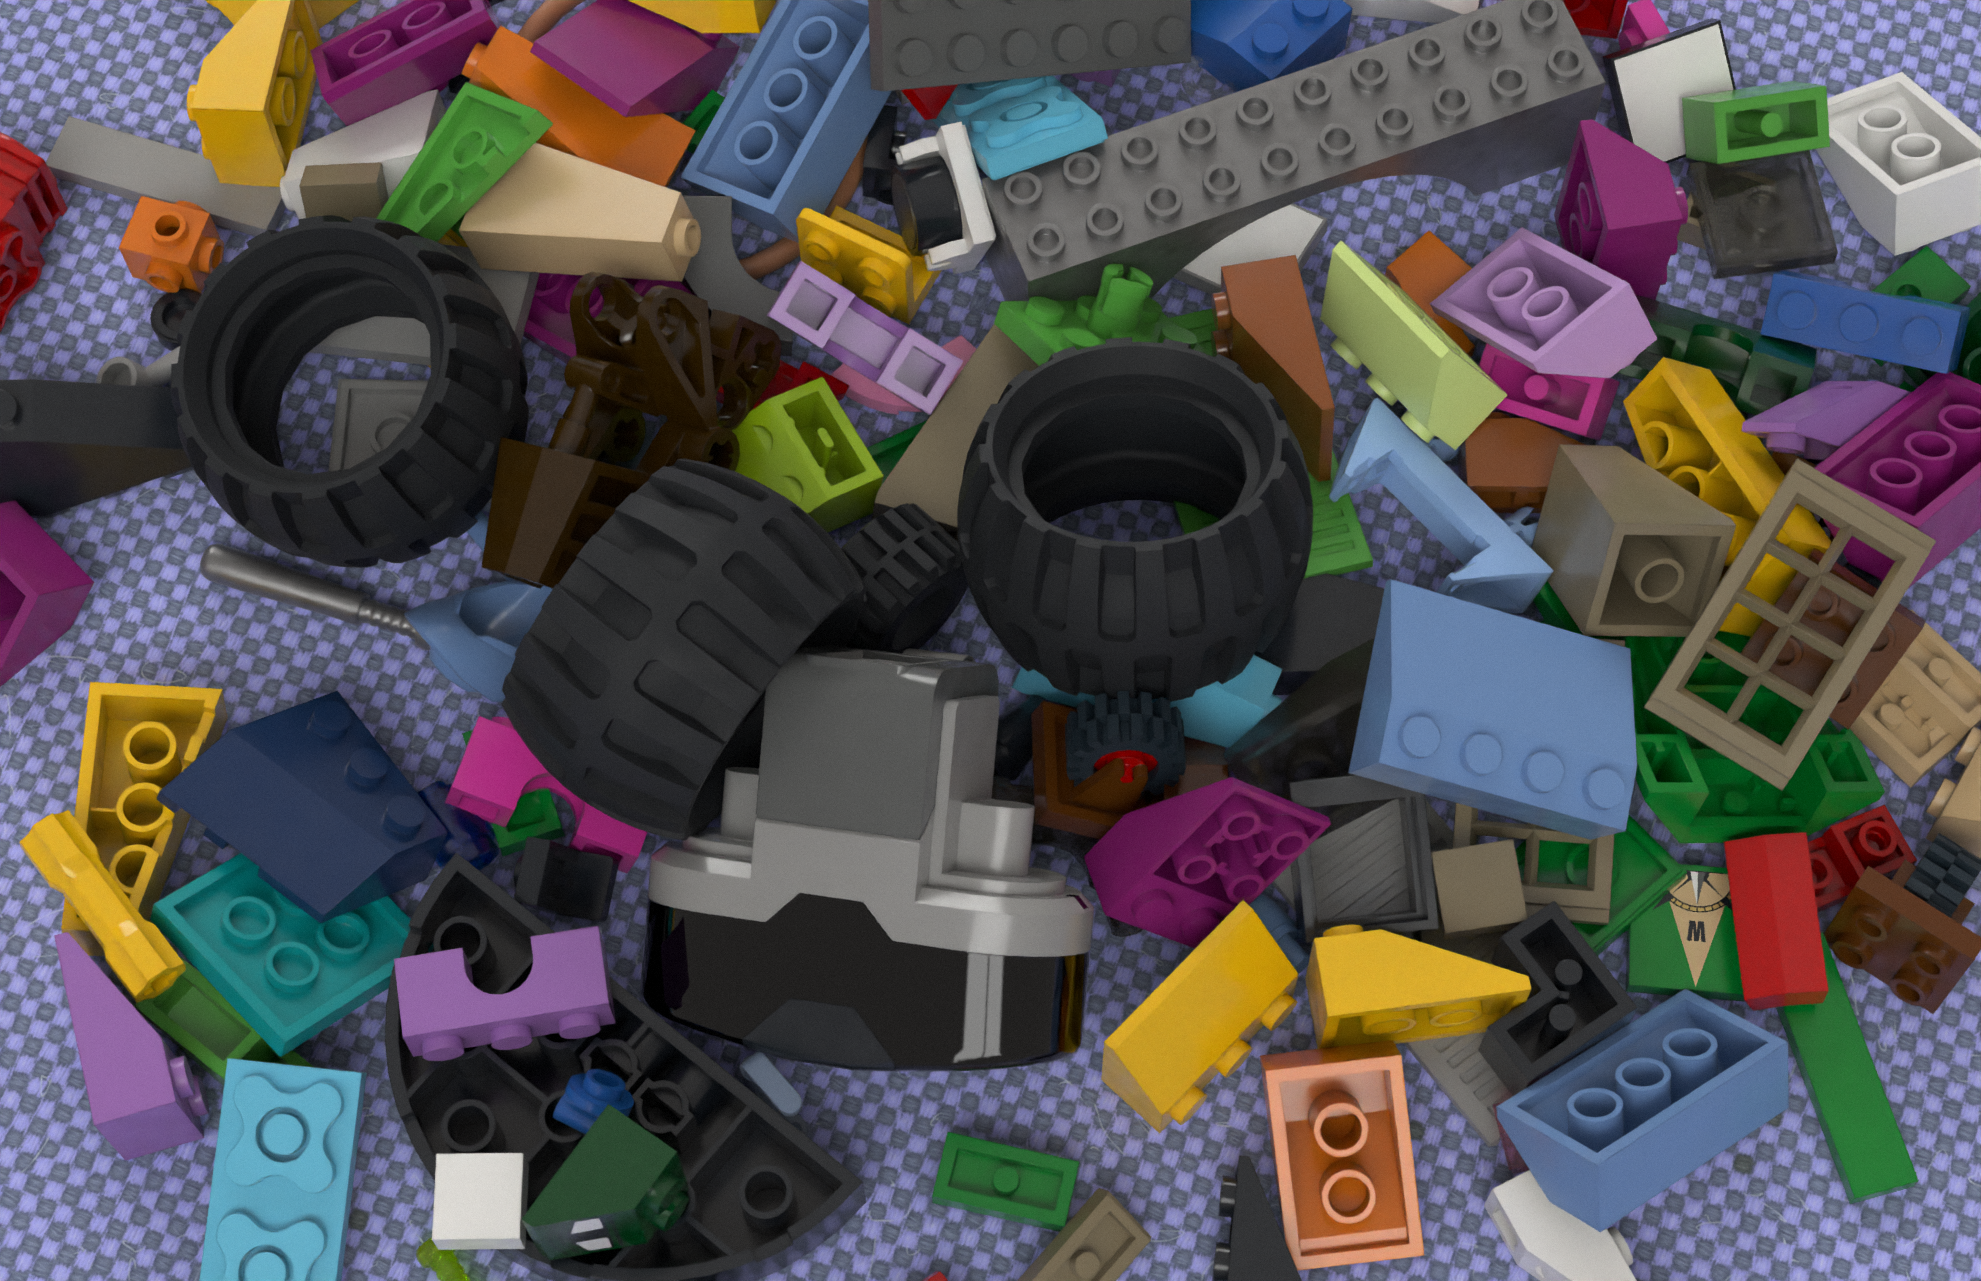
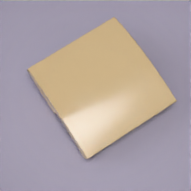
[1850,610,1981,788]

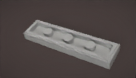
[46,116,286,236]

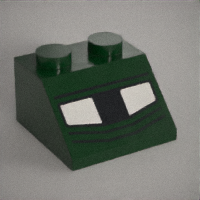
[522,1104,689,1260]

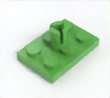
[994,263,1211,366]

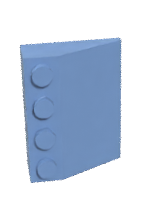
[1348,579,1637,840]

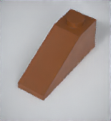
[1458,412,1586,513]

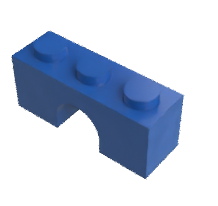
[1760,270,1971,374]

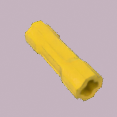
[20,810,186,1003]

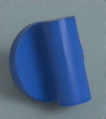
[553,1069,634,1134]

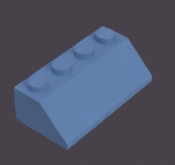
[681,0,892,243]
[1496,989,1789,1232]

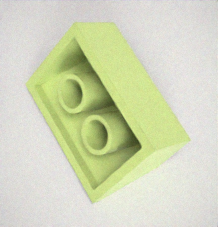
[1320,241,1508,450]

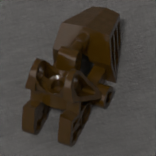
[481,271,782,589]

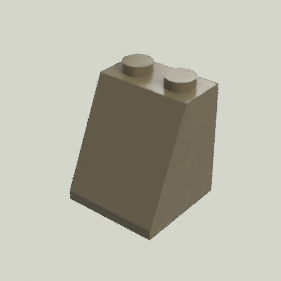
[1531,444,1736,637]

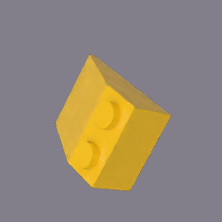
[187,0,323,187]
[1305,924,1531,1049]

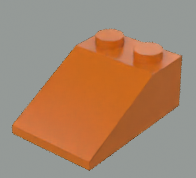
[1260,1040,1425,1271]

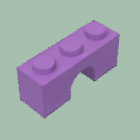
[766,261,963,415]
[394,926,616,1061]

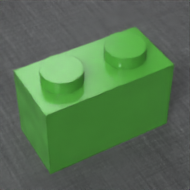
[1682,81,1830,164]

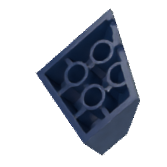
[156,690,448,924]

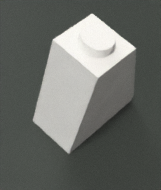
[280,89,446,219]

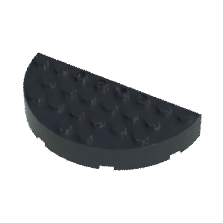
[385,852,866,1281]

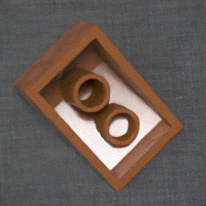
[1211,255,1335,482]

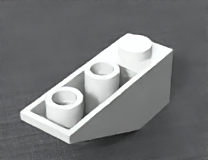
[1484,1170,1637,1281]

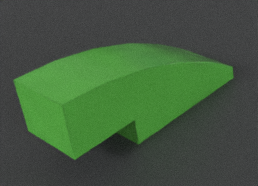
[134,957,314,1086]

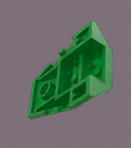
[1621,631,1885,843]

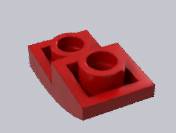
[1808,805,1917,913]

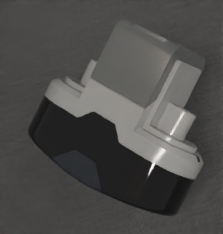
[640,645,1094,1072]

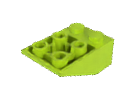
[731,377,884,533]

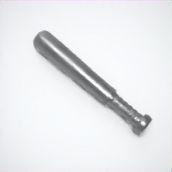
[200,543,431,651]

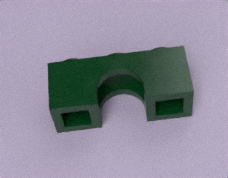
[1617,295,1817,415]

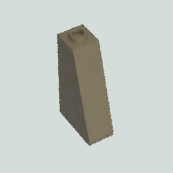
[871,324,1039,541]

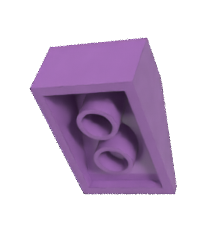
[54,932,209,1161]

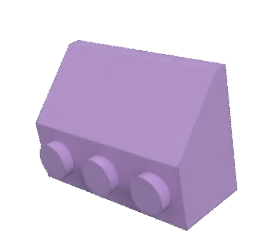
[1430,227,1657,378]

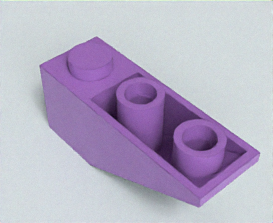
[1742,381,1911,464]

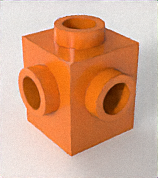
[119,196,224,294]

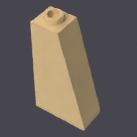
[459,143,701,282]

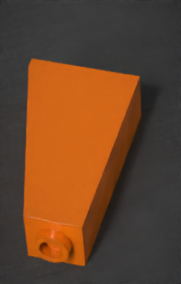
[462,25,695,188]

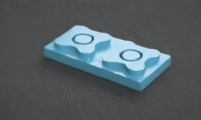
[931,76,1108,181]
[199,1058,367,1281]

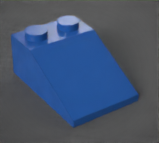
[1191,0,1353,93]

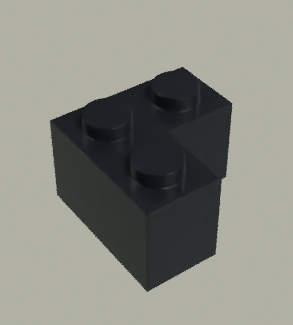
[1478,901,1638,1096]

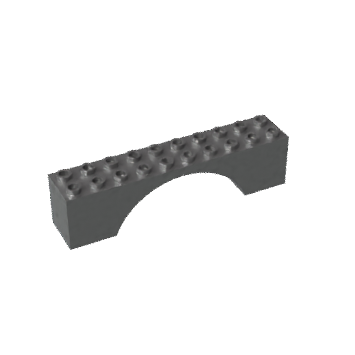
[982,0,1606,301]

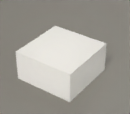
[432,1153,529,1250]

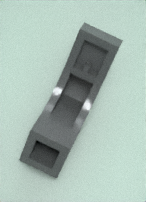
[679,196,793,357]

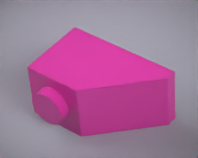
[1479,343,1620,441]

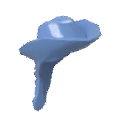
[404,581,552,702]

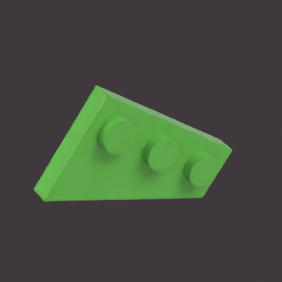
[376,82,553,242]

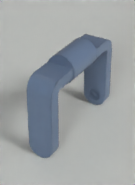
[739,1051,808,1136]

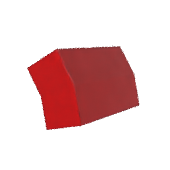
[1724,832,1829,1011]

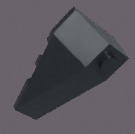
[0,379,194,518]

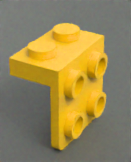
[796,206,942,324]

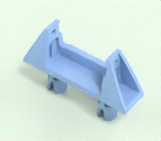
[1329,397,1554,613]

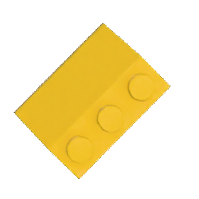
[1101,900,1299,1133]

